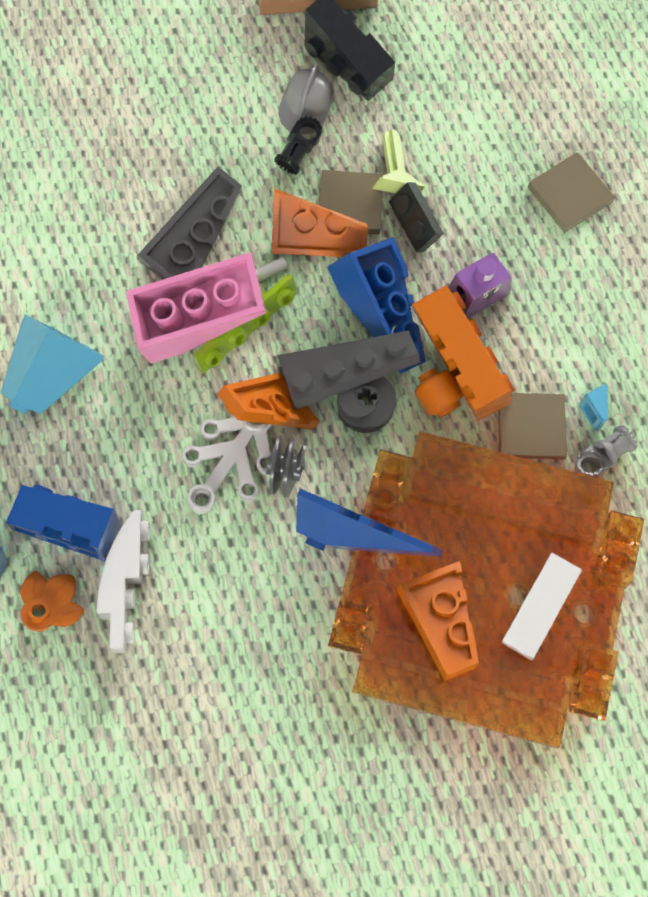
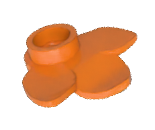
[20,571,84,632]

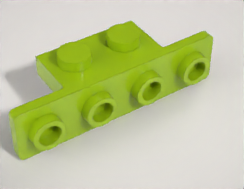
[193,274,297,374]

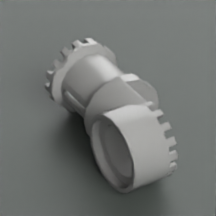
[574,426,638,485]

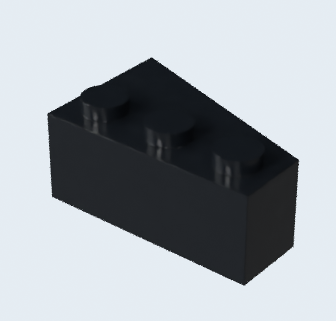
[304,0,395,101]

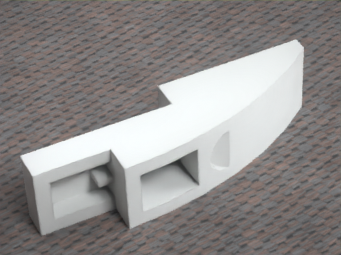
[96,510,150,653]

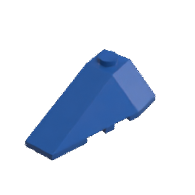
[296,489,443,557]

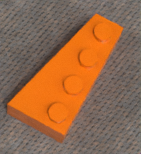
[412,285,515,422]

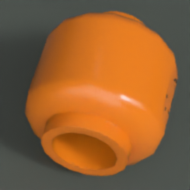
[414,368,463,419]

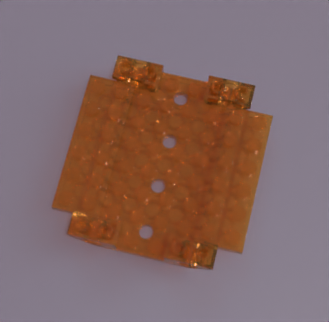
[328,431,645,749]

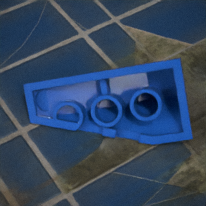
[327,237,426,374]

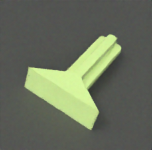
[372,129,425,193]

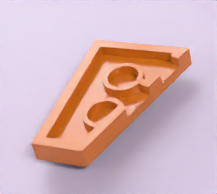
[272,188,368,257]
[217,373,320,430]
[397,561,479,681]

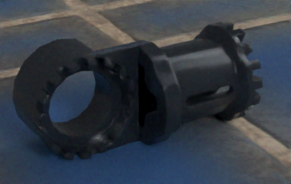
[274,116,322,175]

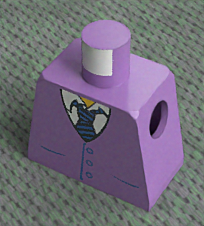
[448,253,512,319]

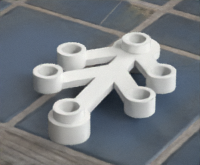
[182,417,272,514]

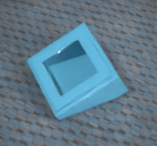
[579,384,608,431]

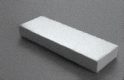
[501,552,582,661]

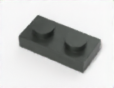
[388,182,444,253]

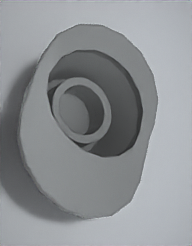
[278,65,334,135]

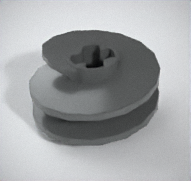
[337,376,396,433]
[266,434,307,498]

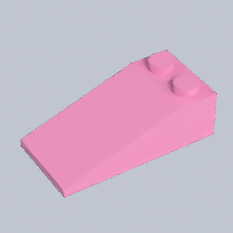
[126,252,266,364]

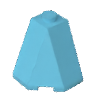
[0,314,104,414]

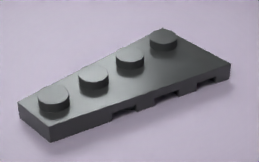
[137,166,242,280]
[277,331,421,410]

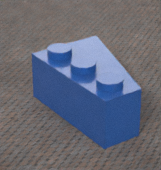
[6,484,122,562]

